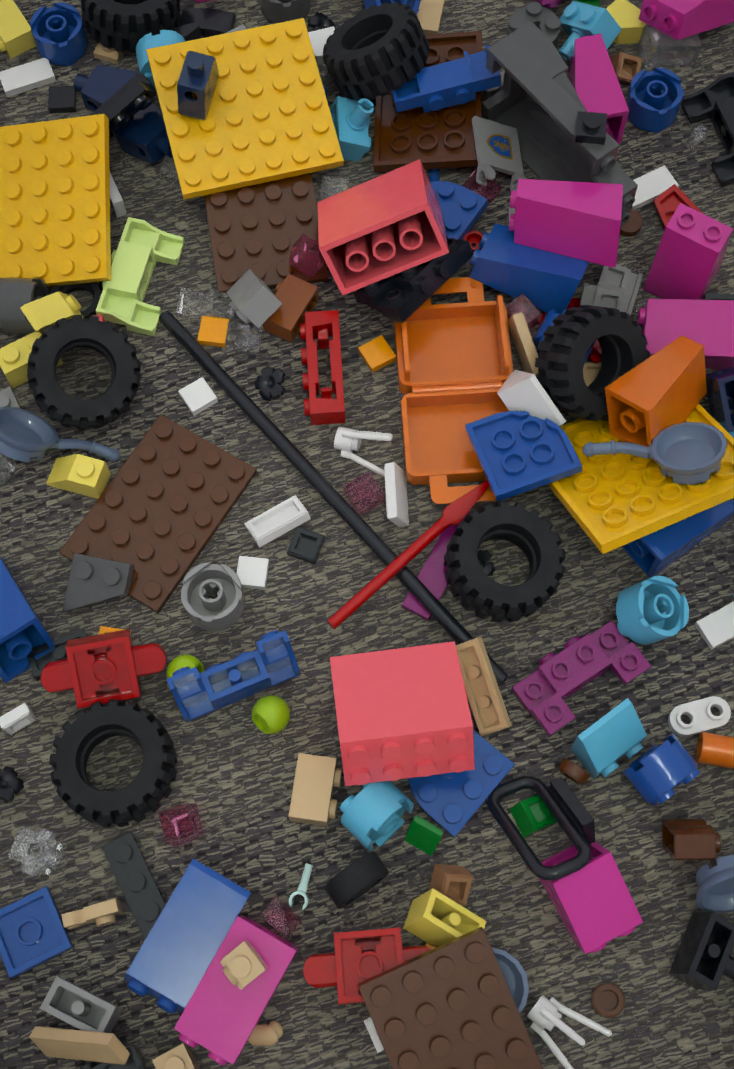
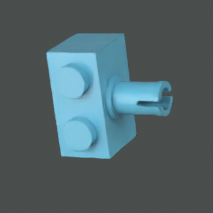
[558,1,622,62]
[330,96,374,161]

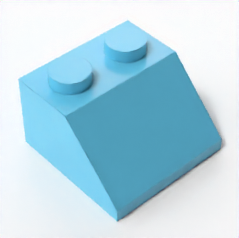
[570,698,647,779]

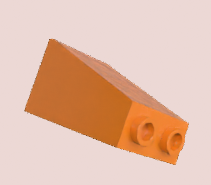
[605,335,707,447]

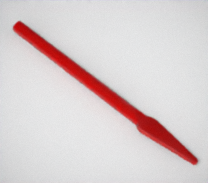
[327,480,490,630]

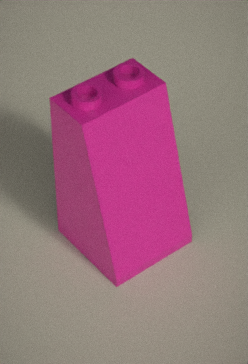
[639,0,734,40]
[569,34,629,144]
[509,179,623,267]
[643,203,733,300]
[637,299,734,370]
[174,915,300,1066]

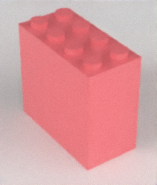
[317,159,449,296]
[330,641,475,786]

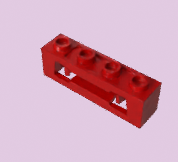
[300,310,346,425]

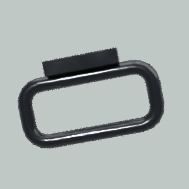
[487,776,595,881]

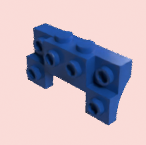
[391,45,502,113]
[166,630,301,723]

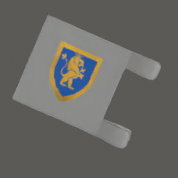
[472,116,527,191]

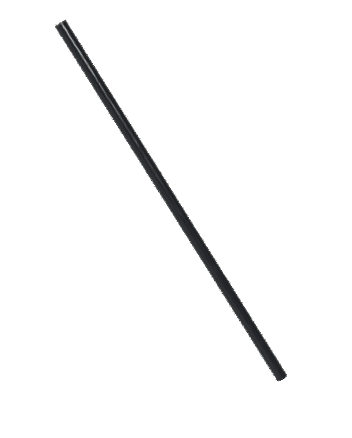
[159,311,509,687]

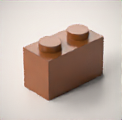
[262,273,319,343]

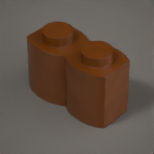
[662,818,721,860]

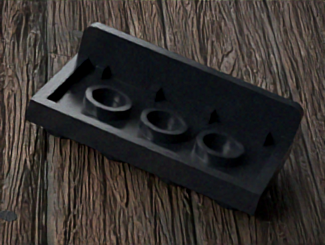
[91,73,157,141]

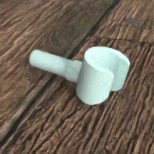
[289,863,313,910]

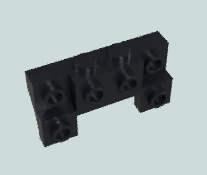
[681,73,734,187]
[353,235,473,323]

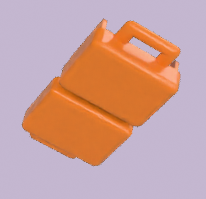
[394,277,513,504]

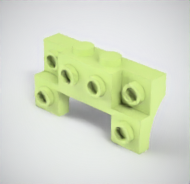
[95,217,185,336]

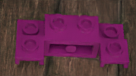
[511,621,652,737]

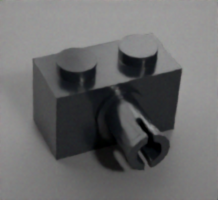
[669,911,734,991]

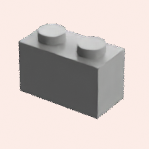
[226,269,282,328]
[39,976,123,1033]

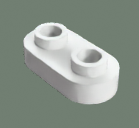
[668,696,731,737]

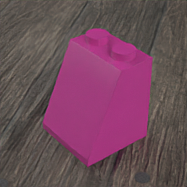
[539,842,643,954]

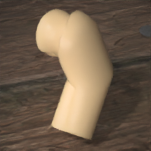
[248,1021,283,1046]

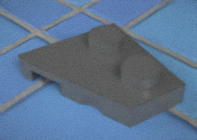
[63,553,134,611]

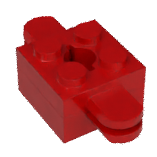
[41,629,166,709]
[303,927,432,1005]

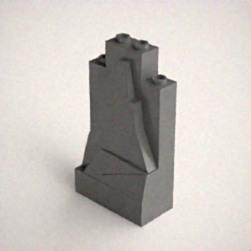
[482,21,638,227]

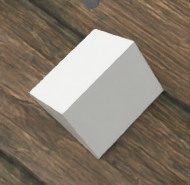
[497,370,566,426]

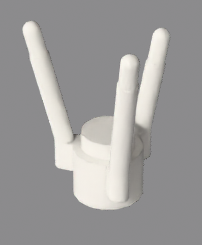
[334,426,393,477]
[527,995,612,1069]

